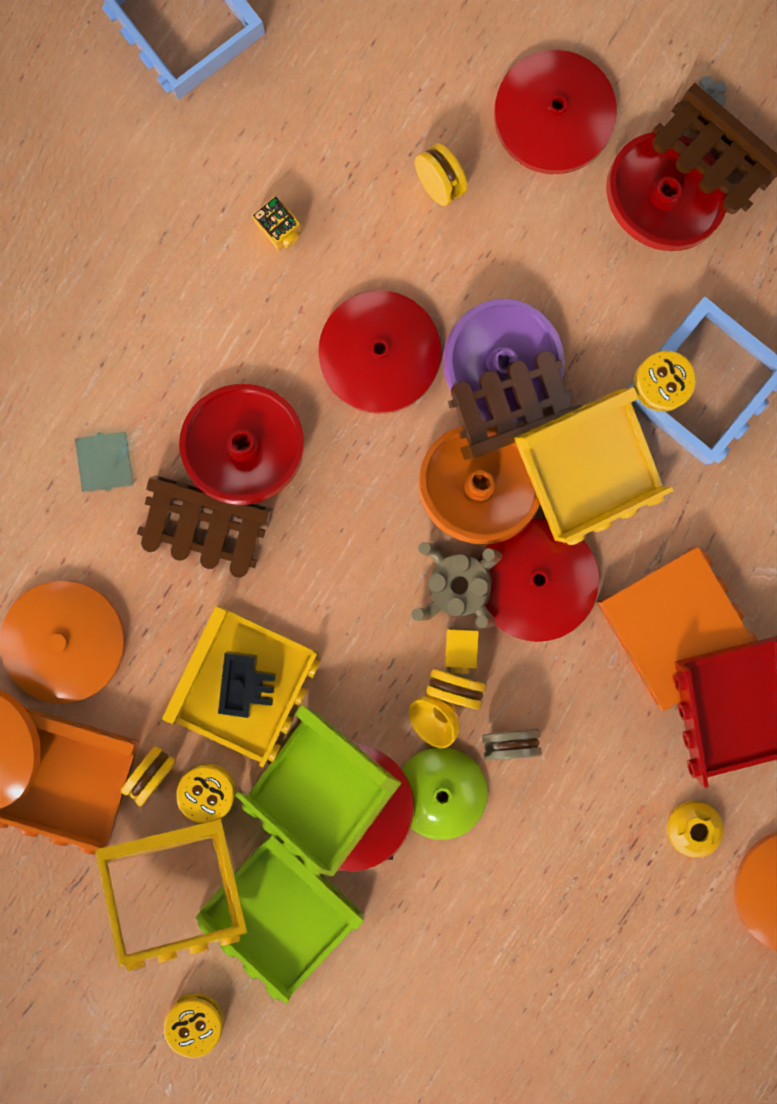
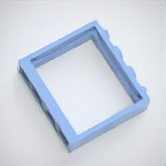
[102,0,265,100]
[628,297,777,465]

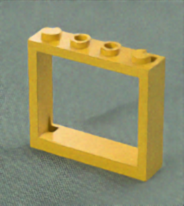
[95,819,247,972]

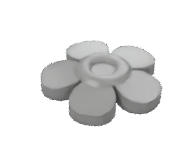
[698,76,727,106]

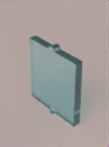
[75,432,133,492]

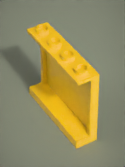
[514,387,674,545]
[162,606,321,767]

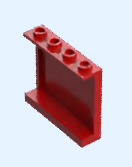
[673,636,777,788]

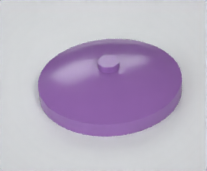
[443,299,565,423]

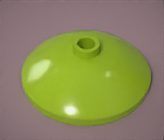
[402,747,488,840]

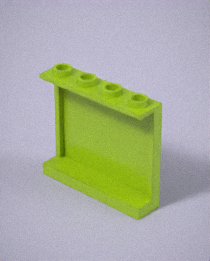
[235,705,401,877]
[195,834,364,1005]

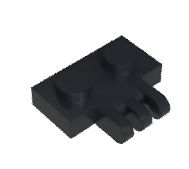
[218,651,276,718]

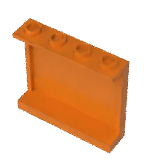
[596,546,758,711]
[0,706,140,855]

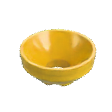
[408,695,460,748]
[666,800,724,858]

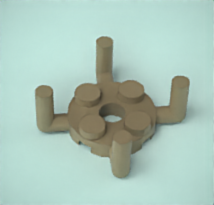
[412,542,502,628]

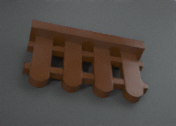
[652,83,777,214]
[448,351,581,460]
[137,475,273,578]

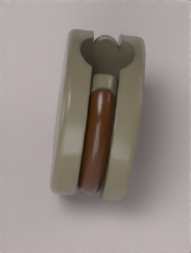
[482,729,542,761]

